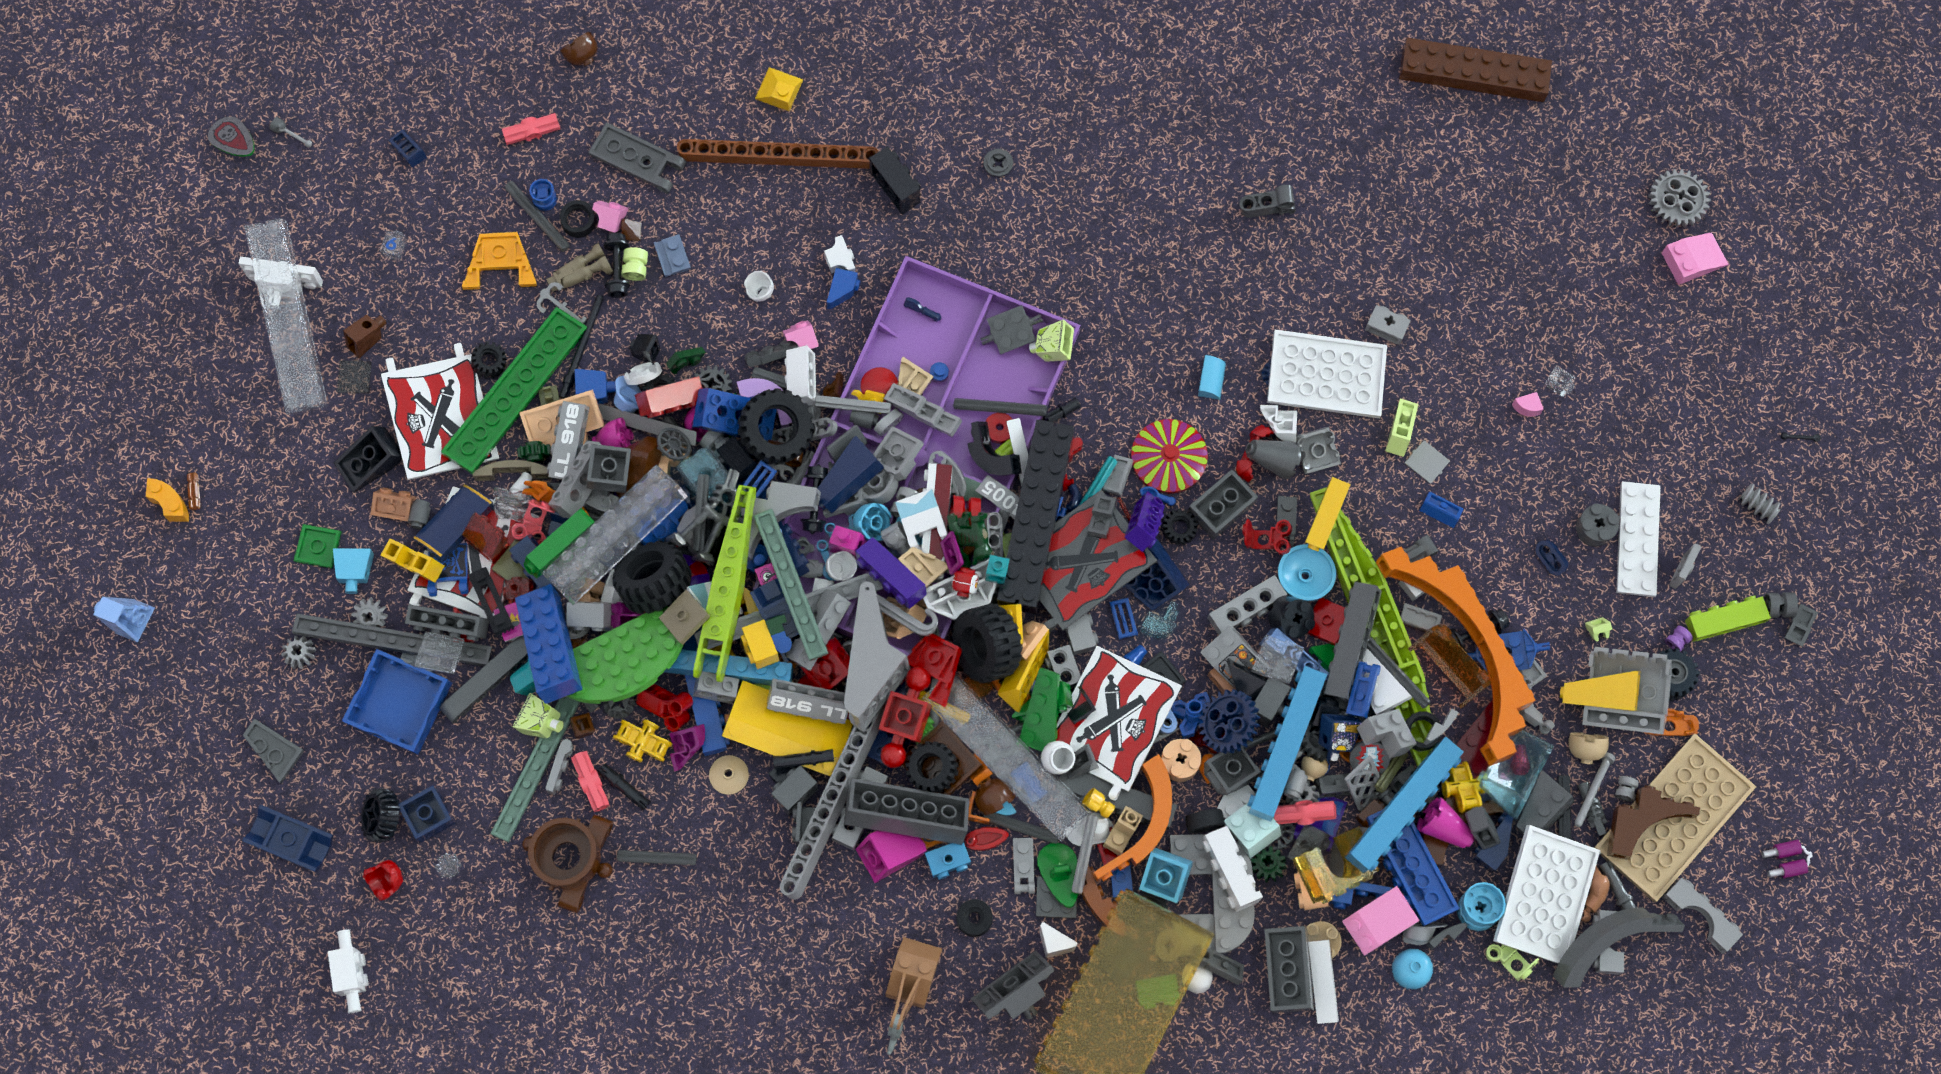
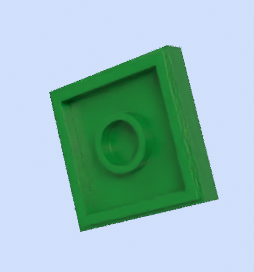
[293,524,342,569]

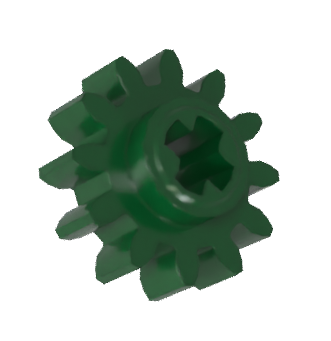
[517,441,552,463]
[1251,846,1287,883]

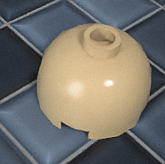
[1568,732,1609,764]

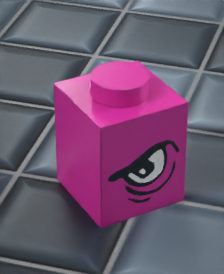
[754,563,777,586]

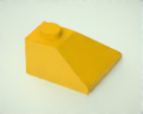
[755,67,803,111]

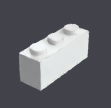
[785,345,816,406]

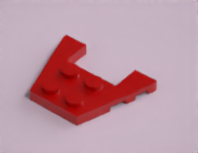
[900,633,962,708]

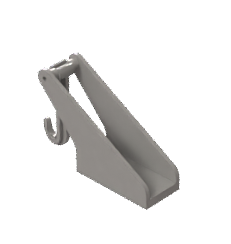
[844,582,938,732]

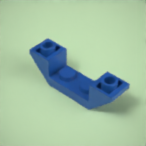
[1329,881,1393,909]

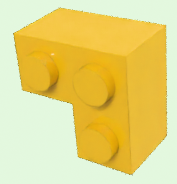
[740,620,779,669]

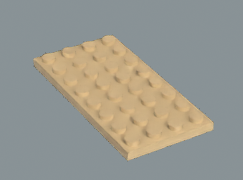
[1594,733,1756,903]

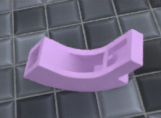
[737,378,792,428]

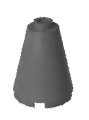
[1245,440,1301,479]

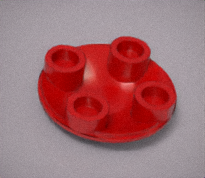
[861,367,898,403]

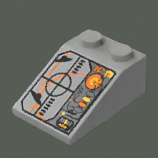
[1200,626,1272,688]

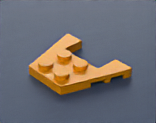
[462,232,537,290]

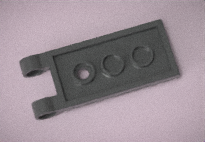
[588,122,687,194]

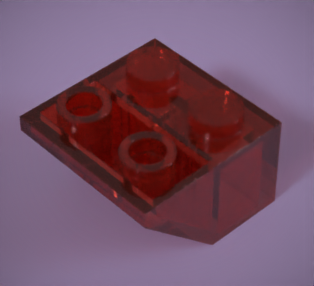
[462,512,509,565]

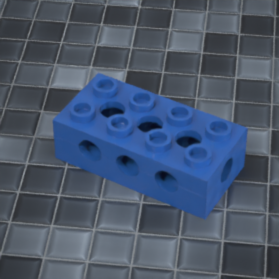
[692,388,777,441]

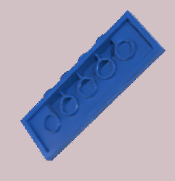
[1366,810,1460,927]

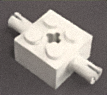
[328,930,368,1013]

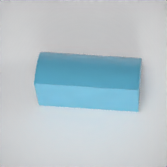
[1198,355,1226,400]

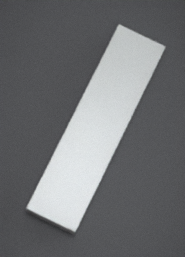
[1308,940,1339,1024]

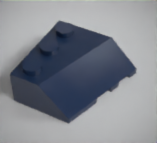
[1123,538,1189,611]

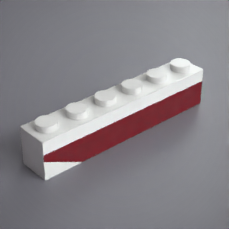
[919,463,953,583]

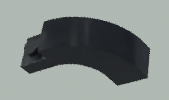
[967,421,1022,475]

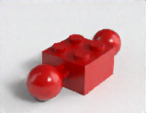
[878,666,932,768]

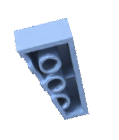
[93,597,155,642]

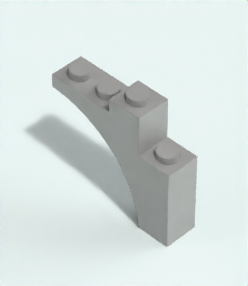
[740,481,821,560]

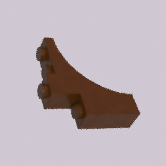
[1607,785,1700,860]
[1420,794,1503,867]

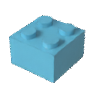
[1139,848,1194,903]

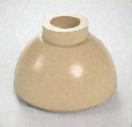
[1301,756,1328,782]

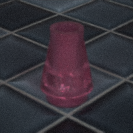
[1510,745,1531,775]

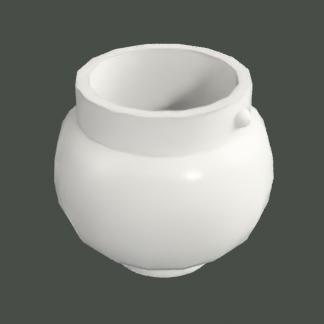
[1041,741,1075,775]

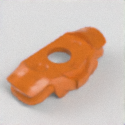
[1643,708,1699,736]

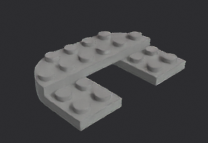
[1170,834,1255,956]

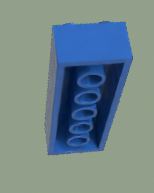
[515,584,583,704]

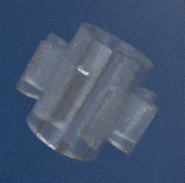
[435,853,462,879]

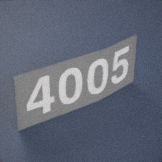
[975,475,1019,520]

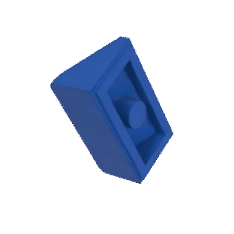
[1419,491,1463,528]

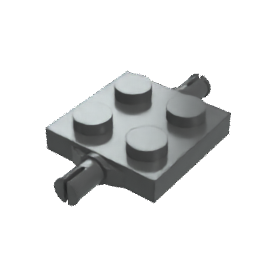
[980,305,1043,354]

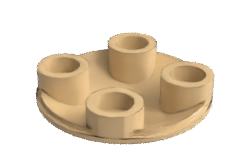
[1307,921,1341,959]

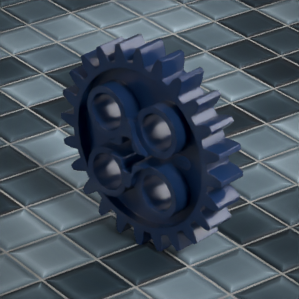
[1199,689,1260,754]

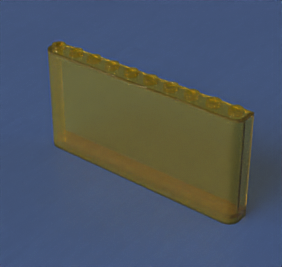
[1034,888,1215,1074]

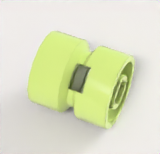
[621,247,648,281]

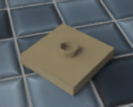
[659,589,711,645]

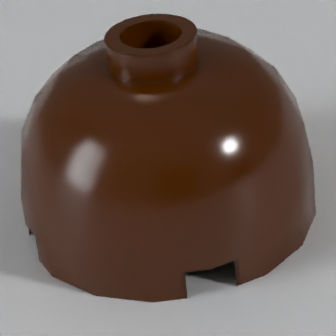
[560,32,598,66]
[975,778,1016,815]

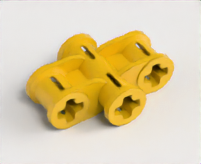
[612,719,673,762]
[1441,761,1486,813]

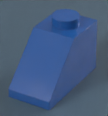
[827,268,861,309]

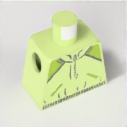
[1029,320,1074,362]
[512,693,564,738]

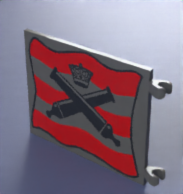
[1039,490,1157,633]

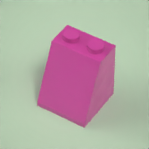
[856,830,927,883]

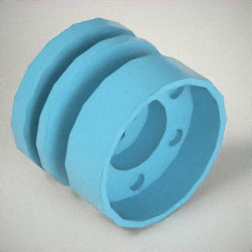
[1457,882,1506,931]

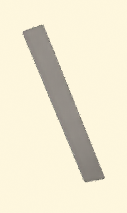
[599,404,697,446]

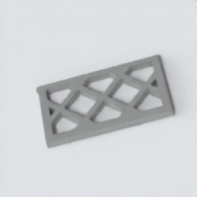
[1344,755,1382,812]

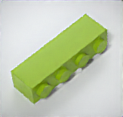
[1685,596,1771,642]

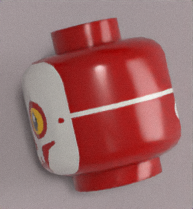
[952,567,979,597]

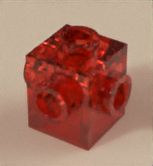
[503,577,533,604]

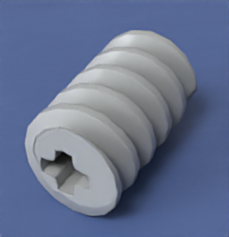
[1738,483,1782,524]

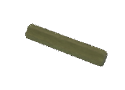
[1375,753,1409,793]

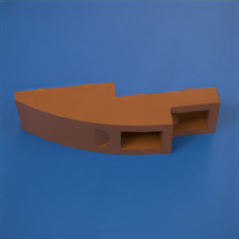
[1081,865,1127,939]

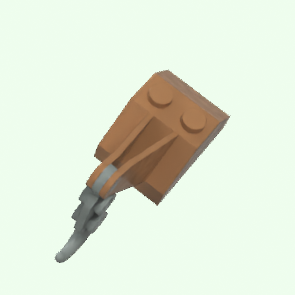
[885,937,942,1055]

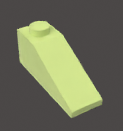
[1386,399,1418,457]

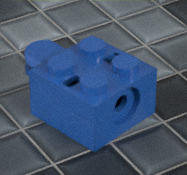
[627,497,688,545]

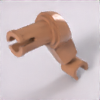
[1581,866,1610,922]

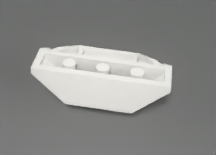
[923,559,997,620]

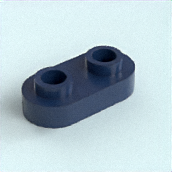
[1535,540,1568,576]

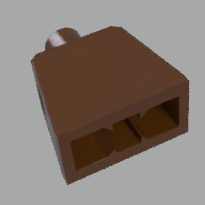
[343,315,387,359]

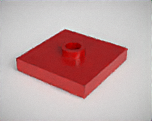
[1307,598,1345,646]

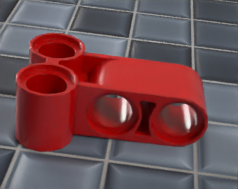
[636,684,693,732]

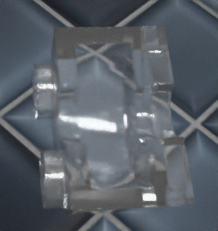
[494,487,533,522]

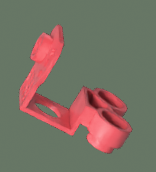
[511,498,555,543]

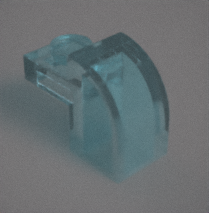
[1140,601,1179,639]

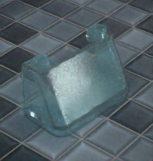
[1477,730,1554,819]

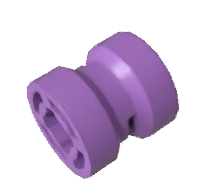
[1665,626,1693,652]

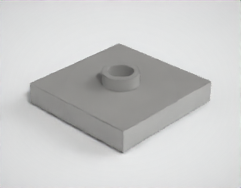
[1669,543,1702,589]

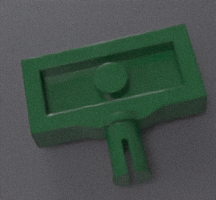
[666,347,706,374]

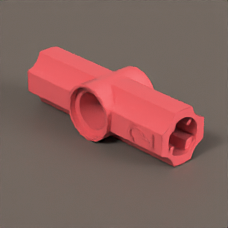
[502,113,560,145]
[571,751,610,812]
[1274,800,1337,825]

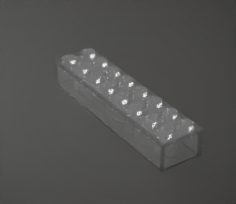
[542,465,688,605]

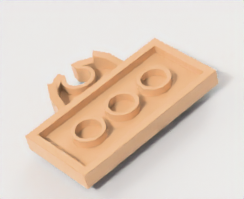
[520,389,605,446]

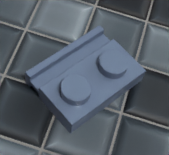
[653,234,691,277]

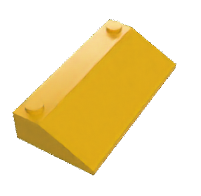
[722,680,853,777]

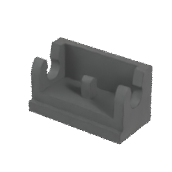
[1315,773,1360,798]

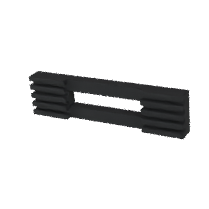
[468,567,514,637]

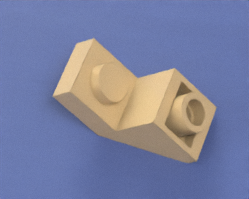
[1103,806,1143,856]

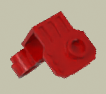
[1242,519,1292,555]

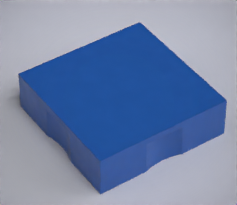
[342,649,453,755]

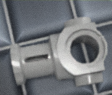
[881,521,910,556]

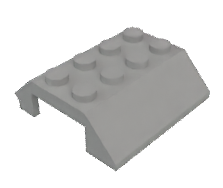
[1582,647,1672,735]

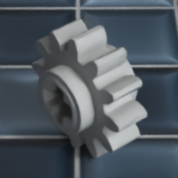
[351,597,388,627]

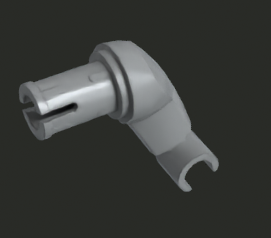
[1519,678,1555,734]

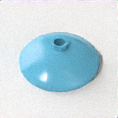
[1278,544,1336,601]

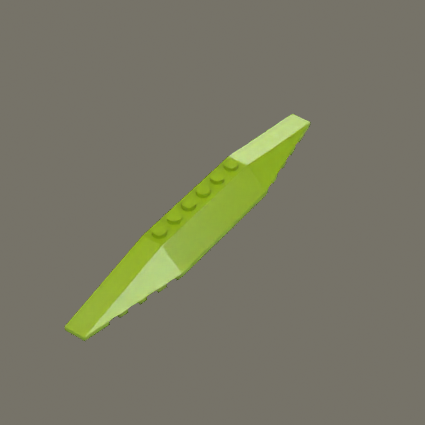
[1309,487,1434,767]

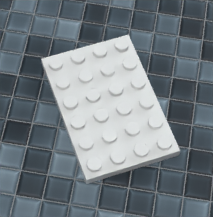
[1267,330,1387,419]
[1493,825,1600,964]

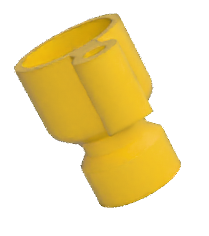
[1082,788,1115,818]

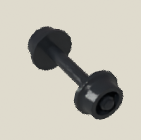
[604,233,630,298]
[800,464,828,535]
[1443,609,1510,654]

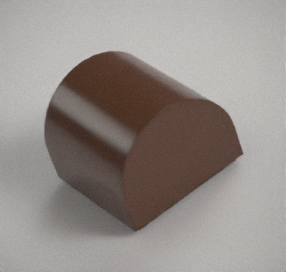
[569,713,595,739]

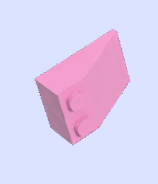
[1662,232,1729,285]
[1342,886,1420,956]

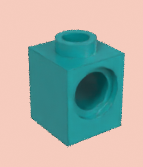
[985,555,1010,585]

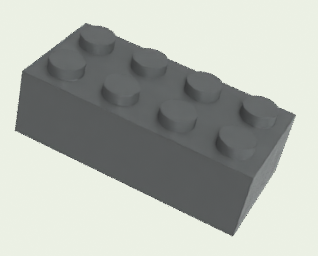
[1264,926,1314,1013]

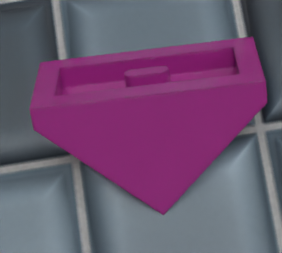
[940,531,964,575]

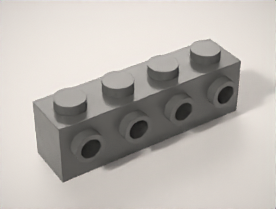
[405,604,489,641]

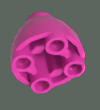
[592,417,634,448]

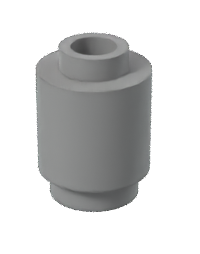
[1284,768,1308,800]

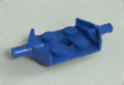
[1462,629,1550,675]

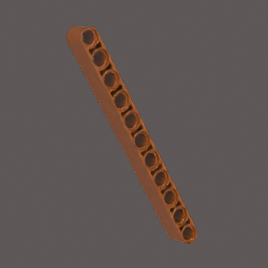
[677,139,879,169]

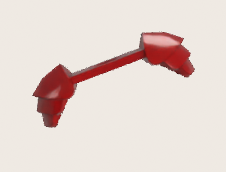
[1236,424,1274,482]

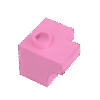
[592,200,628,233]
[783,320,819,349]

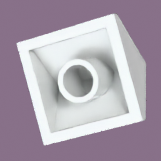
[1039,922,1078,958]

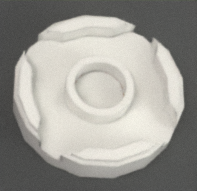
[624,362,662,385]

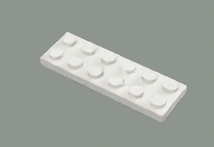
[1616,481,1660,597]

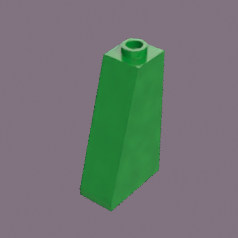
[523,508,595,579]

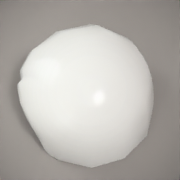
[744,271,774,302]
[825,551,857,581]
[1182,962,1213,994]

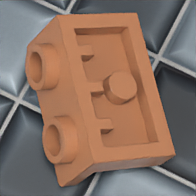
[370,487,416,522]

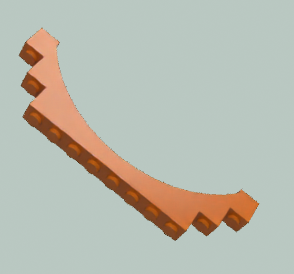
[1376,546,1536,767]

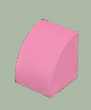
[1512,392,1543,417]

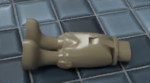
[546,243,613,292]

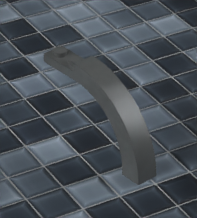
[1553,907,1685,987]

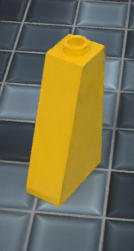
[1305,477,1351,552]
[1560,671,1641,711]

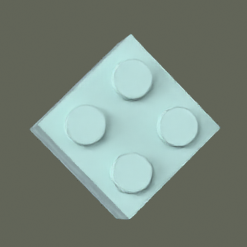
[1224,803,1281,859]

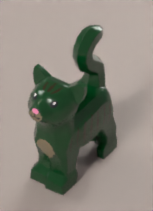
[947,511,994,570]

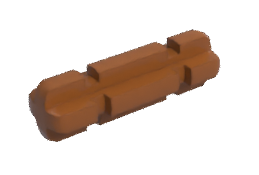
[187,472,201,510]

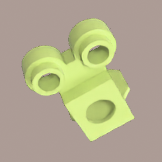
[1486,944,1539,981]

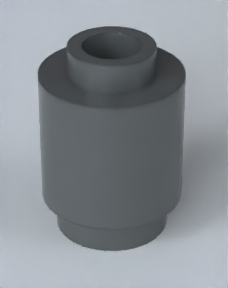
[850,410,879,430]
[408,499,431,529]

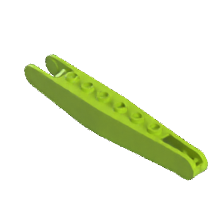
[693,485,756,682]

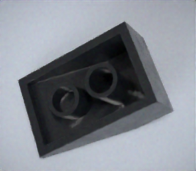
[334,426,402,492]

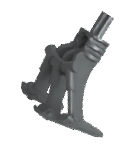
[666,469,744,564]

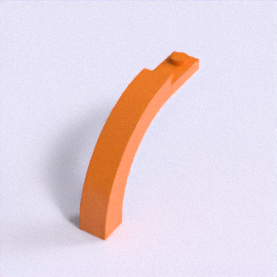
[1093,754,1172,882]

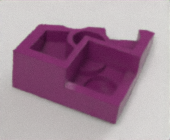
[669,724,705,771]

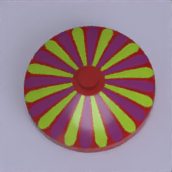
[1131,419,1208,494]

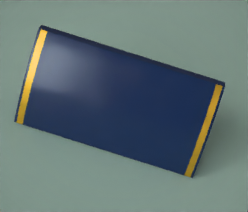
[413,483,495,563]

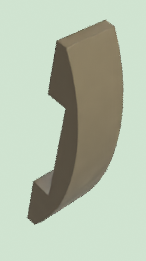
[473,460,552,481]

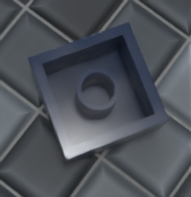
[398,785,456,843]

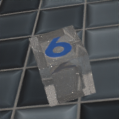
[379,230,408,262]

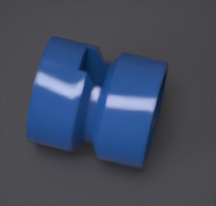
[529,179,557,211]

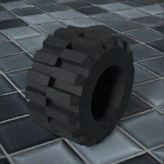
[905,741,959,793]

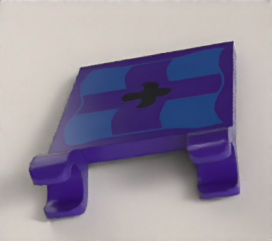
[1294,791,1347,852]

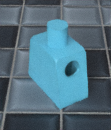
[333,549,374,594]

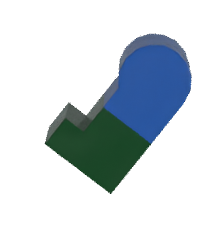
[765,613,792,653]

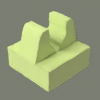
[1585,617,1612,641]

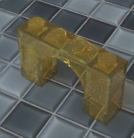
[1293,826,1379,904]

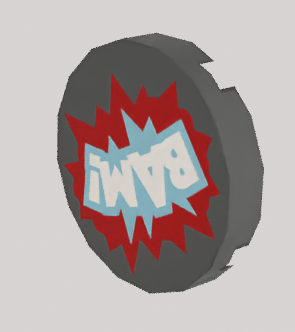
[1349,741,1390,778]

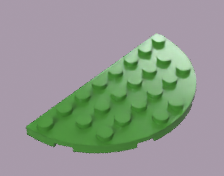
[567,606,684,704]

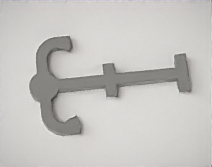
[537,282,587,324]

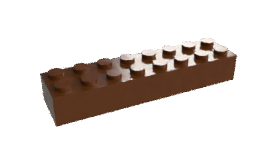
[1399,37,1552,102]

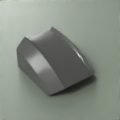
[1204,745,1262,795]

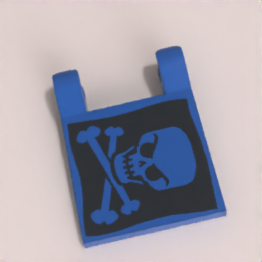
[427,543,469,597]

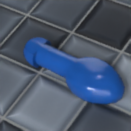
[1140,486,1176,506]

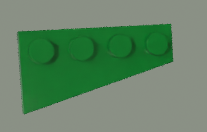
[1018,668,1060,752]

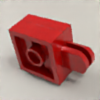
[798,637,850,690]

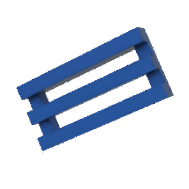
[743,460,777,498]
[1109,598,1138,640]

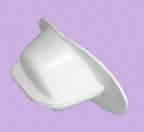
[1066,812,1114,846]

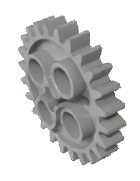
[1648,169,1711,228]

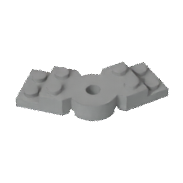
[821,426,924,518]

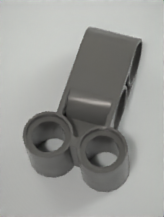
[1240,185,1296,218]

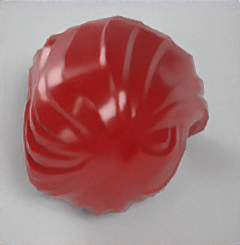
[363,860,403,901]

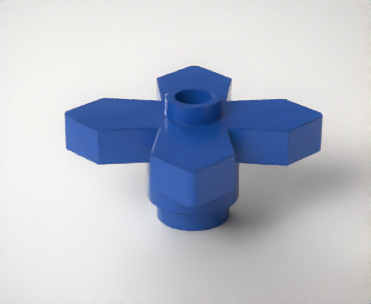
[1171,692,1218,739]

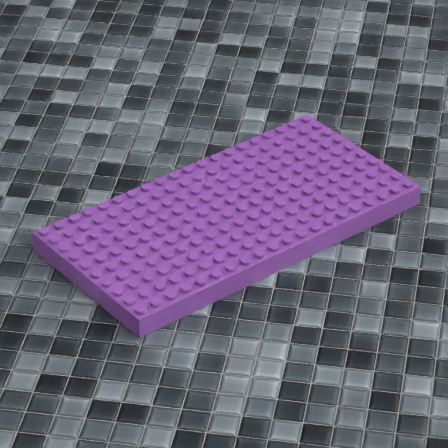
[752,256,1080,656]

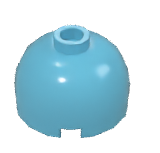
[852,503,892,541]
[1392,949,1433,989]

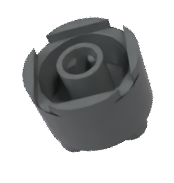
[1576,503,1620,547]

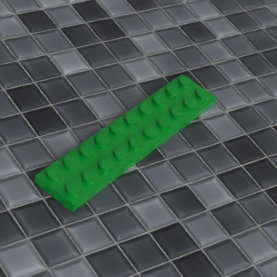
[441,307,587,475]

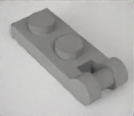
[1013,838,1035,894]

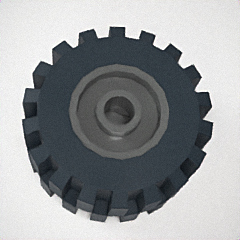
[1658,648,1700,701]

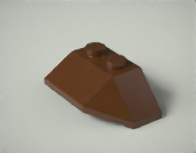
[616,436,662,514]

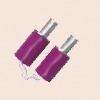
[1762,840,1813,879]

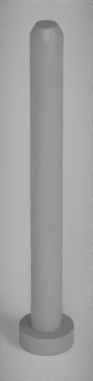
[1574,752,1615,827]

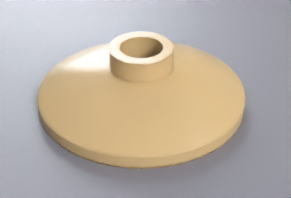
[709,755,749,794]

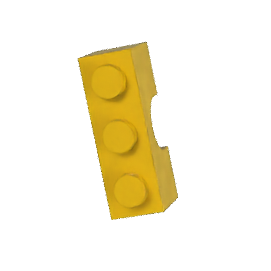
[381,538,444,583]

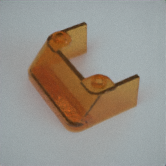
[1408,624,1492,709]

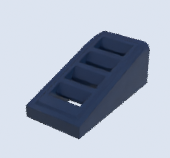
[388,129,427,168]

